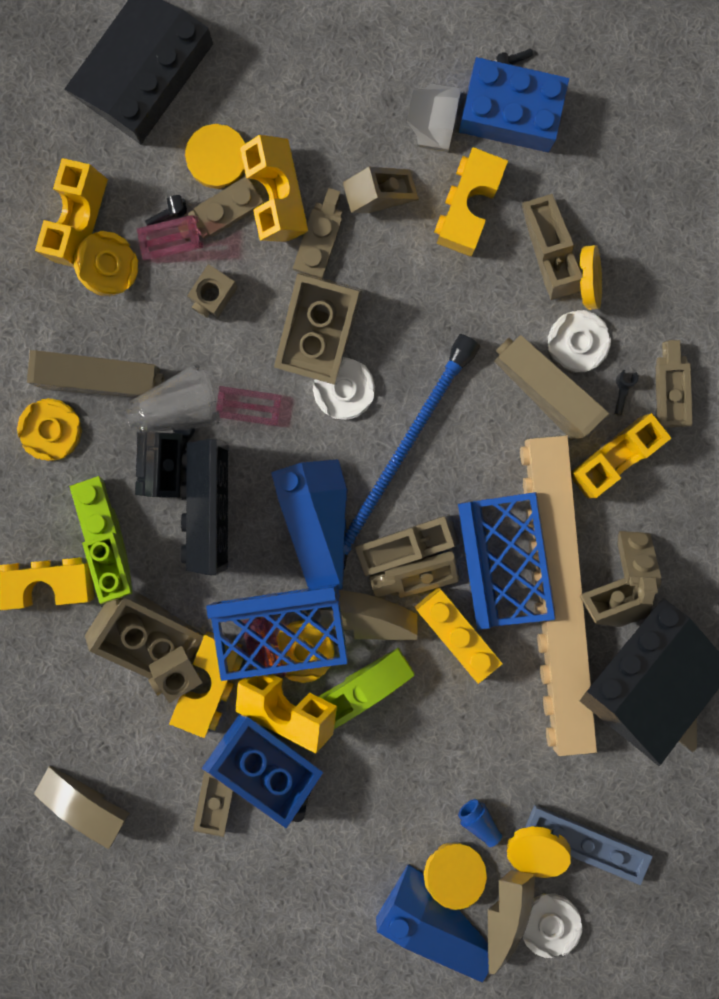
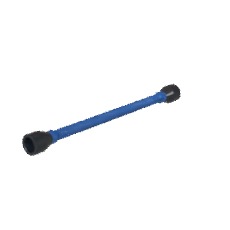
[343,334,481,570]

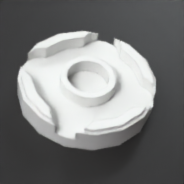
[548,310,611,373]
[313,357,375,420]
[523,893,582,958]

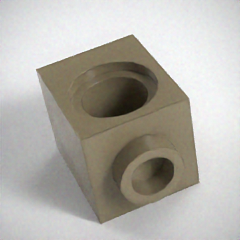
[187,264,238,319]
[148,646,203,703]

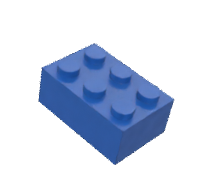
[458,57,569,153]
[202,714,323,829]

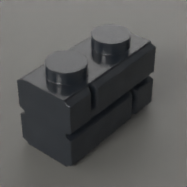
[135,432,183,498]

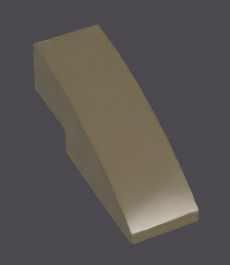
[522,194,583,300]
[355,514,460,577]
[320,590,418,640]
[34,766,130,849]
[488,870,535,975]

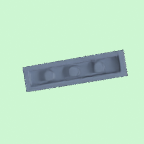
[525,805,653,885]

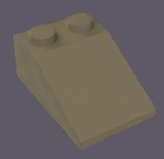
[274,273,363,385]
[85,590,204,679]

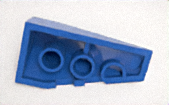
[271,459,348,590]
[376,864,489,983]

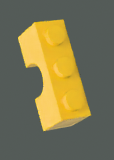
[240,135,308,242]
[434,147,508,256]
[35,158,108,267]
[571,413,671,498]
[0,557,95,610]
[414,587,503,684]
[169,631,244,738]
[236,667,337,754]

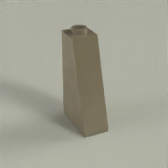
[494,335,609,440]
[27,350,165,399]

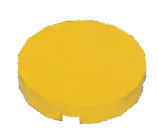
[185,124,245,189]
[74,231,138,297]
[580,245,602,310]
[17,398,82,461]
[272,620,335,683]
[507,826,571,878]
[424,842,487,910]

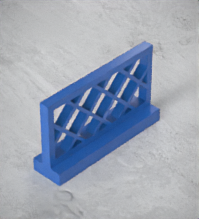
[458,492,556,630]
[206,584,349,681]

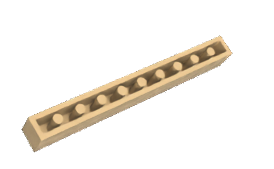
[520,435,597,756]

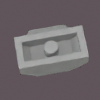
[407,84,461,153]

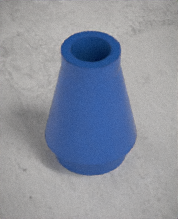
[458,799,502,847]

